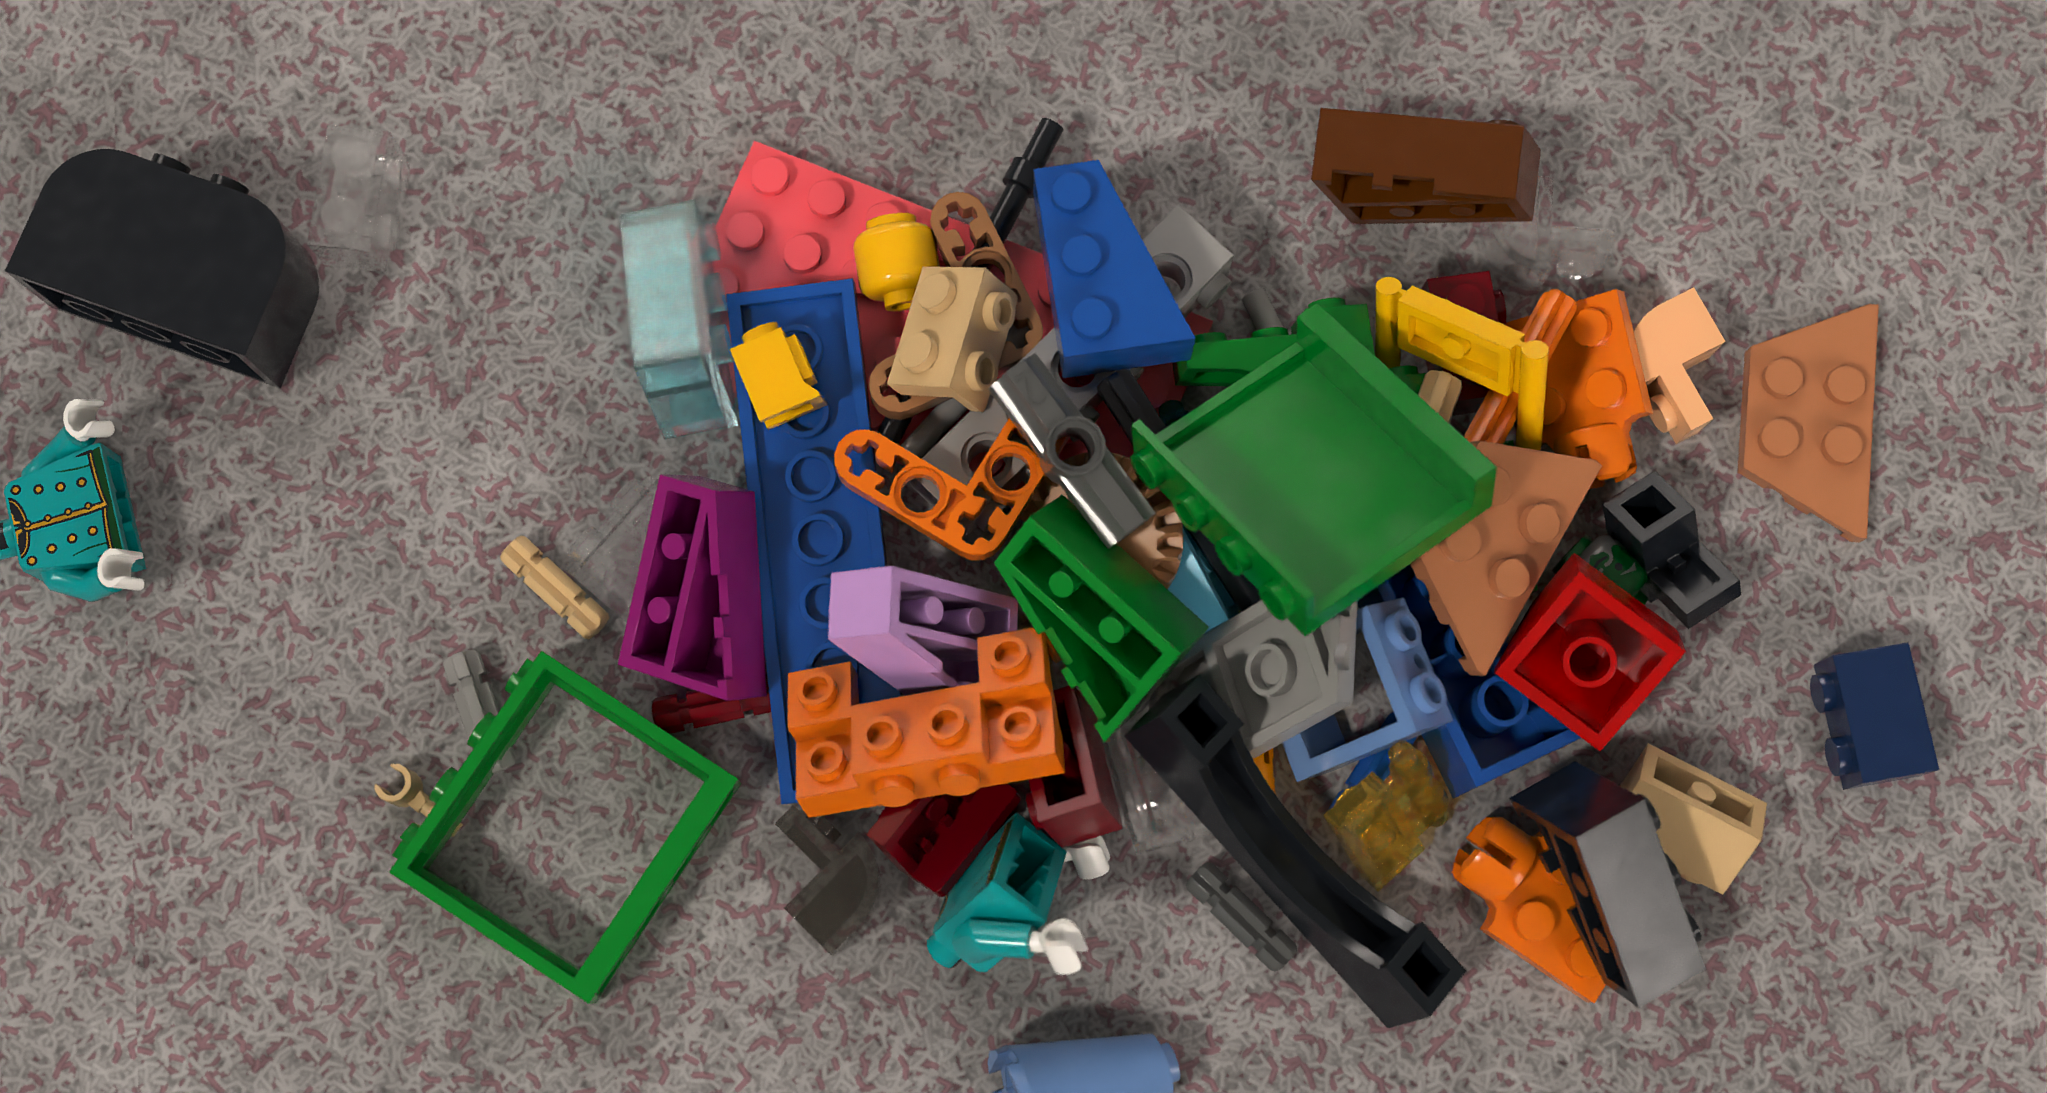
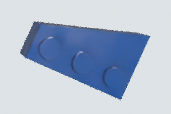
[1033,160,1196,378]

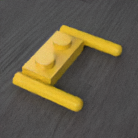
[1375,277,1549,451]

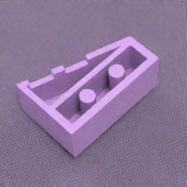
[828,566,1018,696]

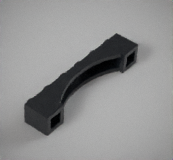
[1124,674,1466,1028]

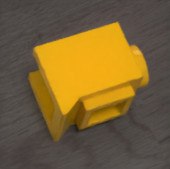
[730,322,827,430]

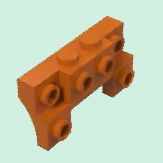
[788,627,1065,818]

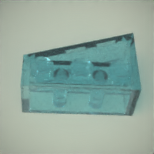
[620,199,739,440]

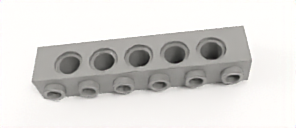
[910,204,1234,538]

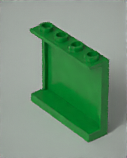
[1131,303,1497,637]

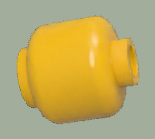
[853,213,940,311]

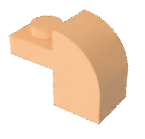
[1633,287,1726,444]

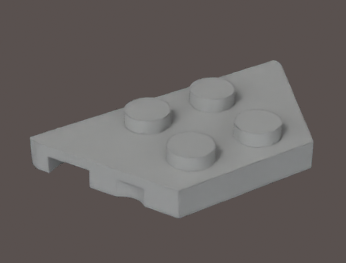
[1166,600,1357,758]

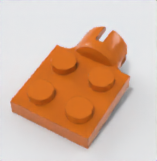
[1505,289,1653,489]
[1452,817,1605,1004]

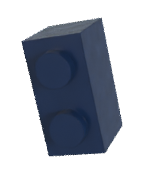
[1810,642,1940,790]

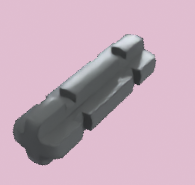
[1186,862,1297,971]

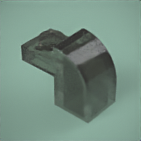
[775,805,881,957]

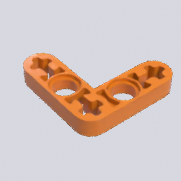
[834,418,1069,561]

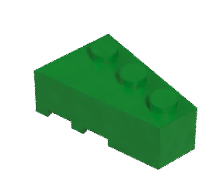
[994,494,1210,742]

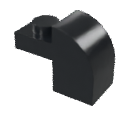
[1602,471,1741,629]

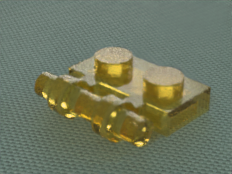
[1323,741,1449,892]

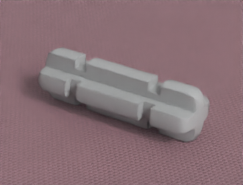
[443,650,515,774]

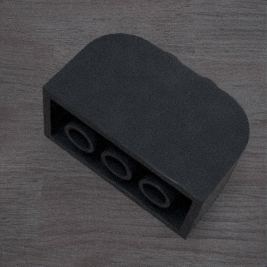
[5,149,319,389]

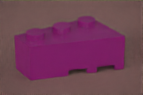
[617,474,767,701]

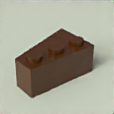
[1311,108,1541,224]

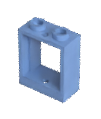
[1282,598,1453,782]

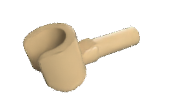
[374,764,463,837]

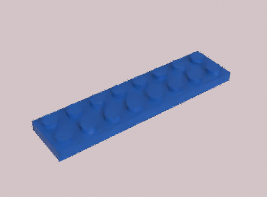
[726,278,902,805]

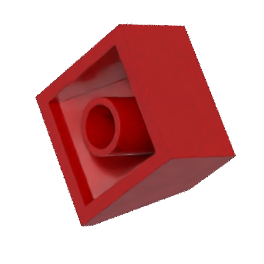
[1494,553,1686,751]

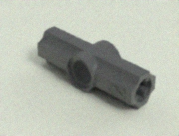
[988,353,1156,549]

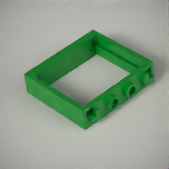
[389,651,742,1004]

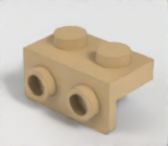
[887,266,1018,412]

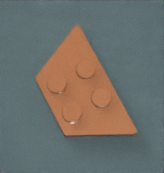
[1738,304,1879,543]
[1410,441,1602,676]

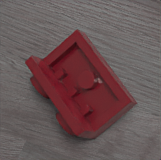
[866,783,1021,897]

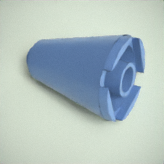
[988,1033,1180,1093]

